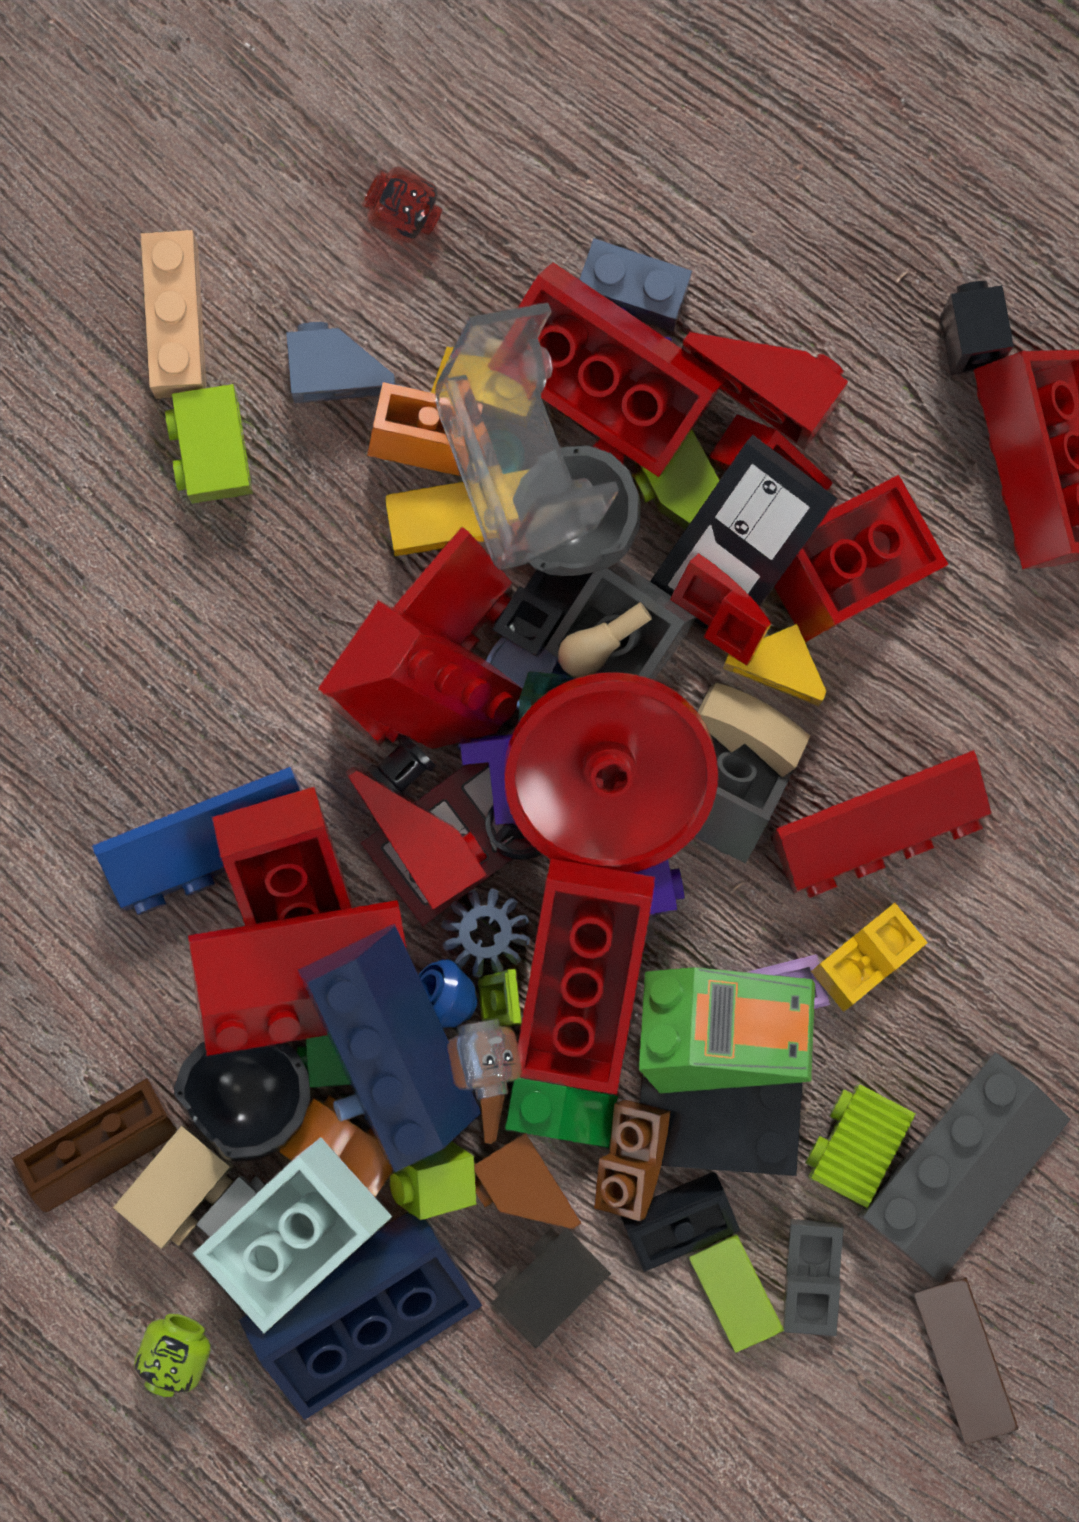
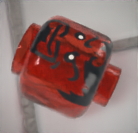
[362,166,442,243]

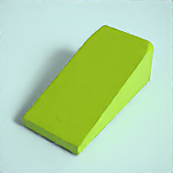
[477,969,522,1029]

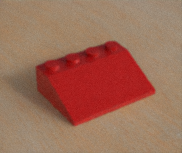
[327,526,512,747]

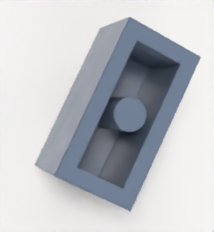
[579,238,692,332]

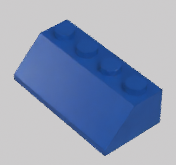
[92,767,302,915]

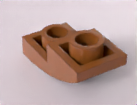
[594,1099,670,1221]

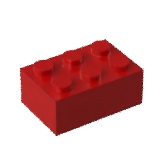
[212,787,354,926]

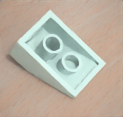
[193,1137,392,1333]

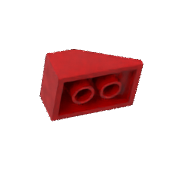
[682,332,849,450]
[775,475,949,643]

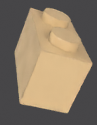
[113,1126,234,1249]

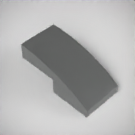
[783,1219,844,1336]

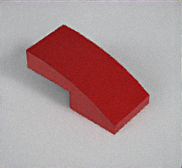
[670,553,771,666]

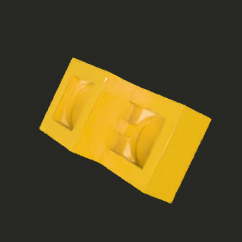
[810,902,928,1012]

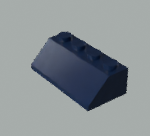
[297,924,481,1172]
[239,1212,482,1420]

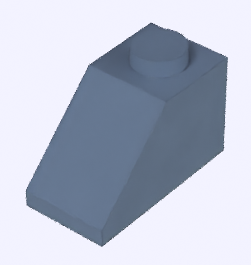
[286,322,396,403]

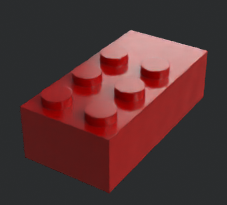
[513,859,655,1095]

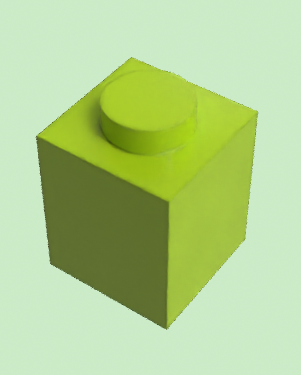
[390,1141,476,1220]

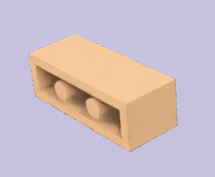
[141,230,207,399]

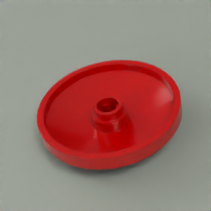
[504,673,718,873]

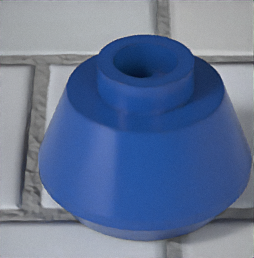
[418,959,477,1028]

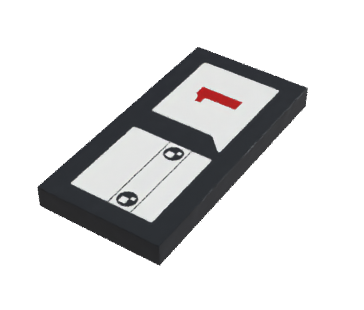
[650,435,838,630]

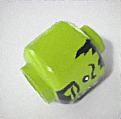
[134,1314,211,1397]

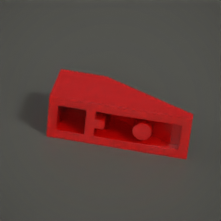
[345,766,487,909]

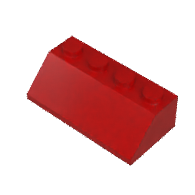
[485,262,726,477]
[973,350,1079,570]
[318,600,526,749]
[770,750,992,898]
[188,900,407,1056]

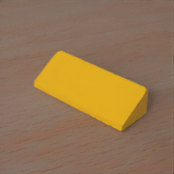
[385,470,531,556]

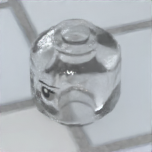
[448,1019,522,1099]

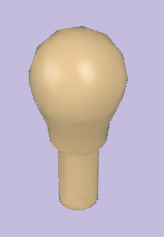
[558,602,652,678]

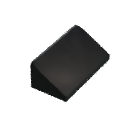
[620,1172,740,1272]

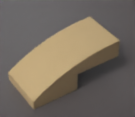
[698,682,810,777]

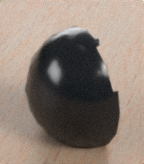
[174,1042,310,1162]

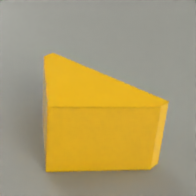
[723,624,826,707]

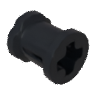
[367,735,436,797]

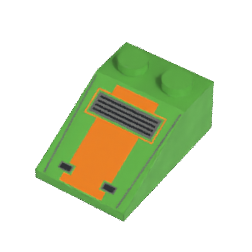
[639,967,815,1093]

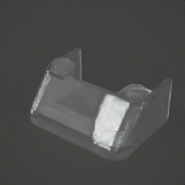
[435,303,619,570]

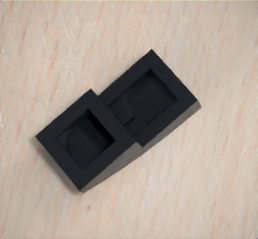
[492,569,593,657]

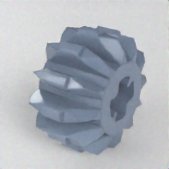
[442,889,530,977]

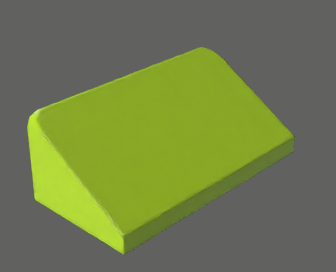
[689,1234,784,1353]

